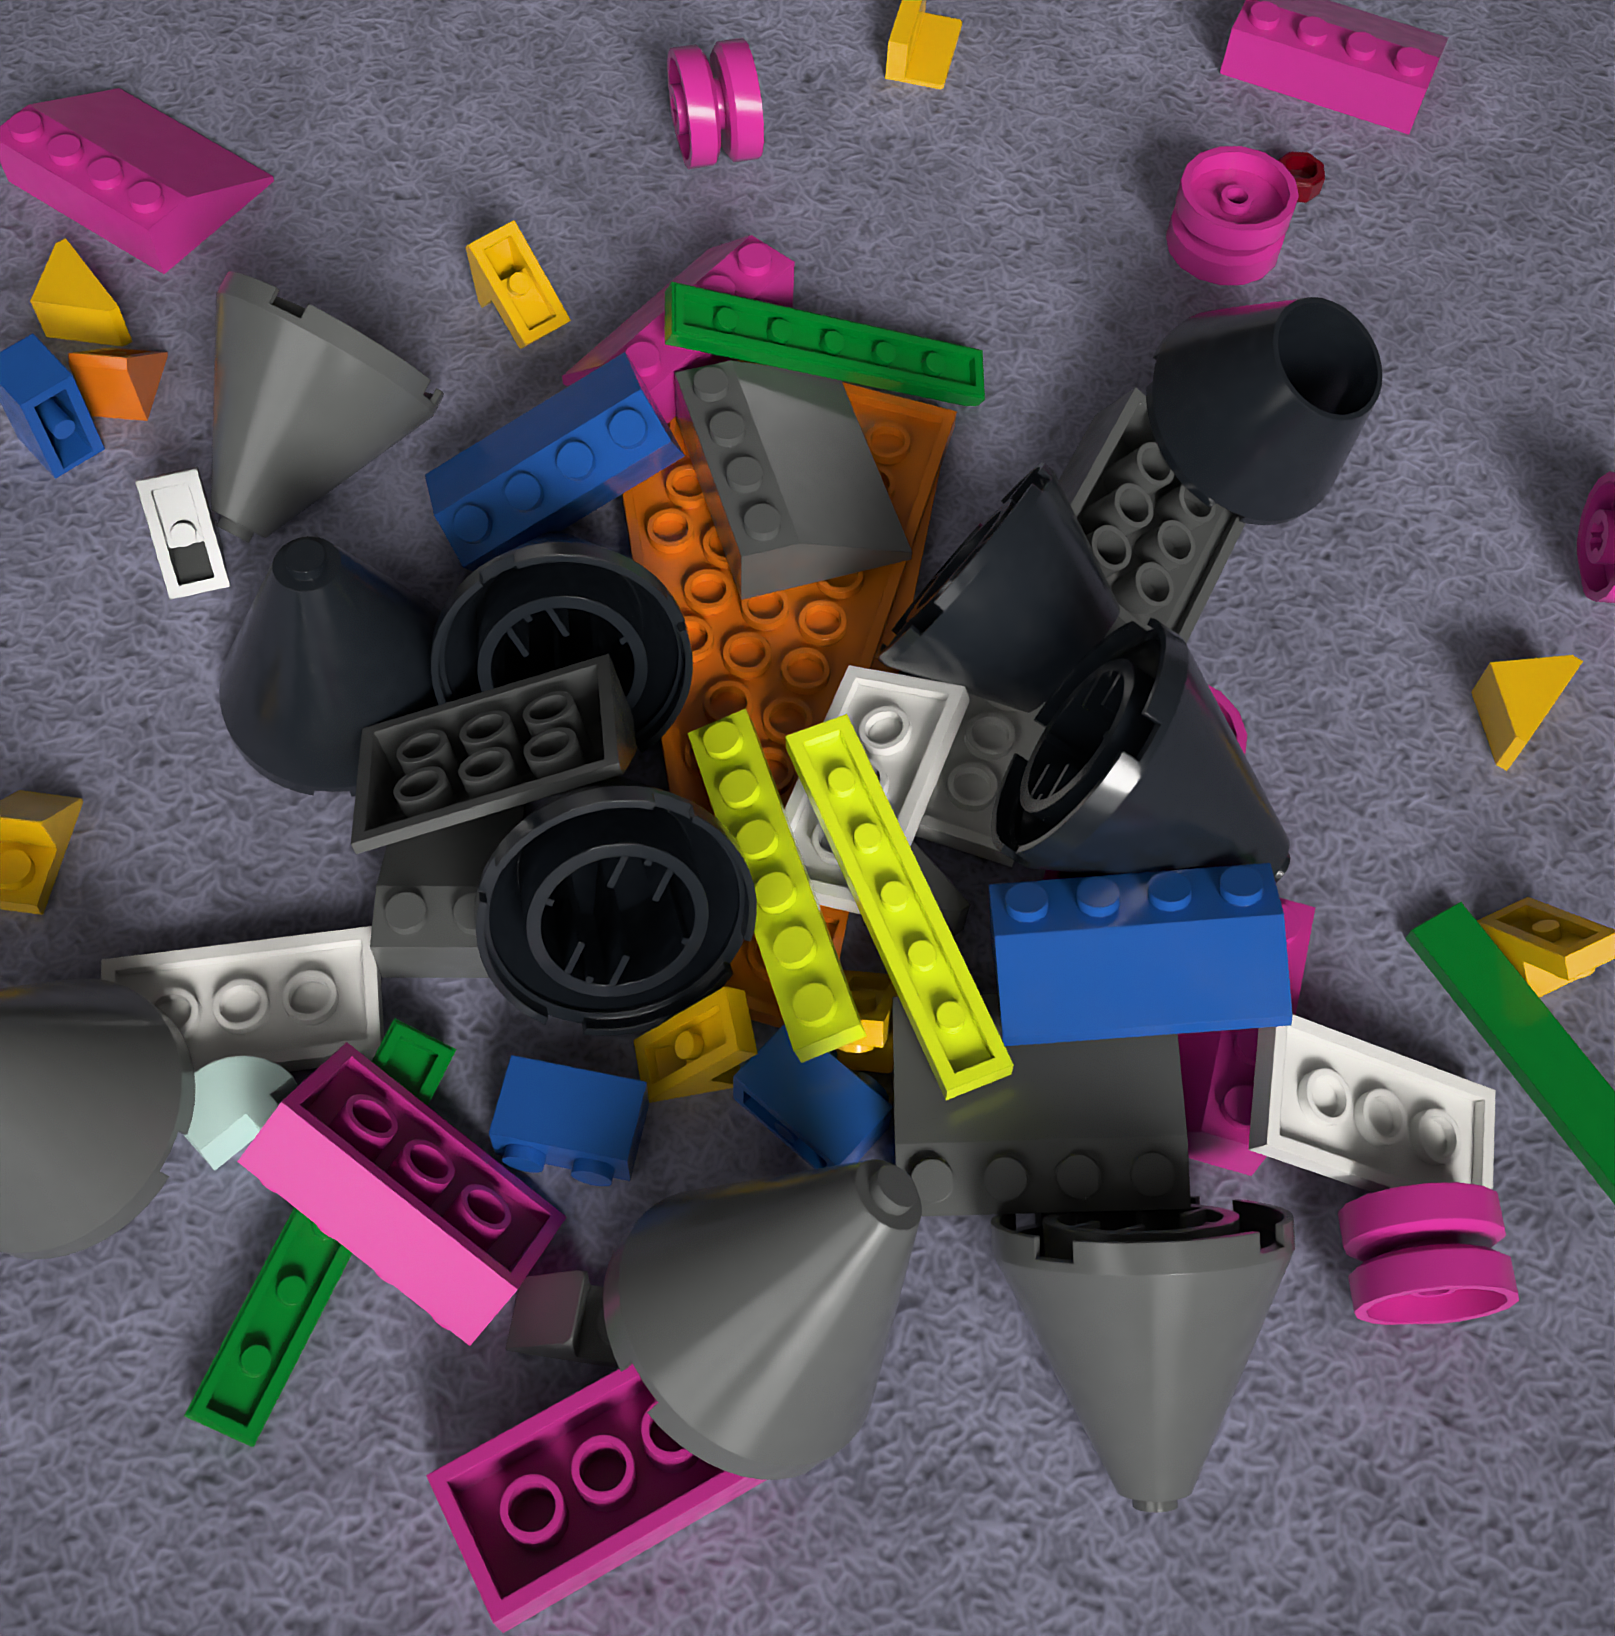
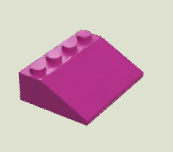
[1220,0,1448,135]
[0,88,274,274]

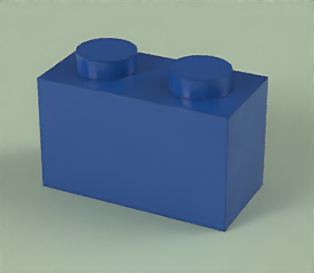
[0,333,105,479]
[733,1024,893,1169]
[489,1055,649,1186]

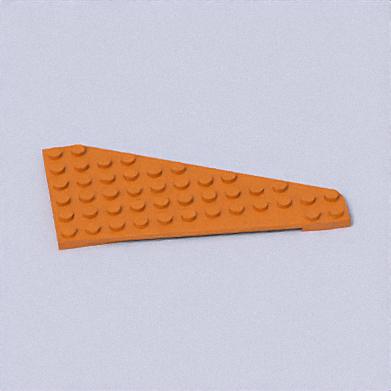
[621,359,957,1028]

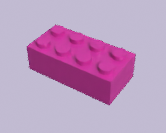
[426,1363,766,1633]

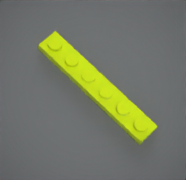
[688,708,867,1063]
[785,714,1014,1100]

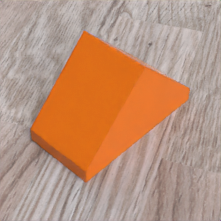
[68,347,168,421]

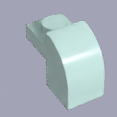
[183,1056,298,1171]

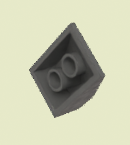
[370,803,526,978]

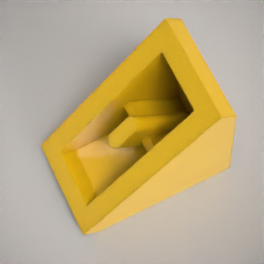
[30,238,133,347]
[1471,655,1583,771]

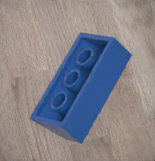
[425,352,685,572]
[988,863,1293,1046]

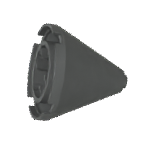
[211,271,444,543]
[0,978,196,1260]
[603,1159,922,1480]
[991,1196,1295,1513]

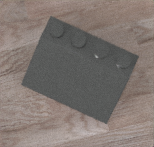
[675,360,912,600]
[1059,387,1246,644]
[351,654,637,854]
[893,993,1191,1216]

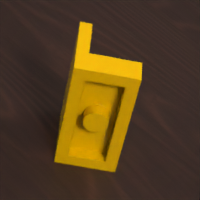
[885,0,962,89]

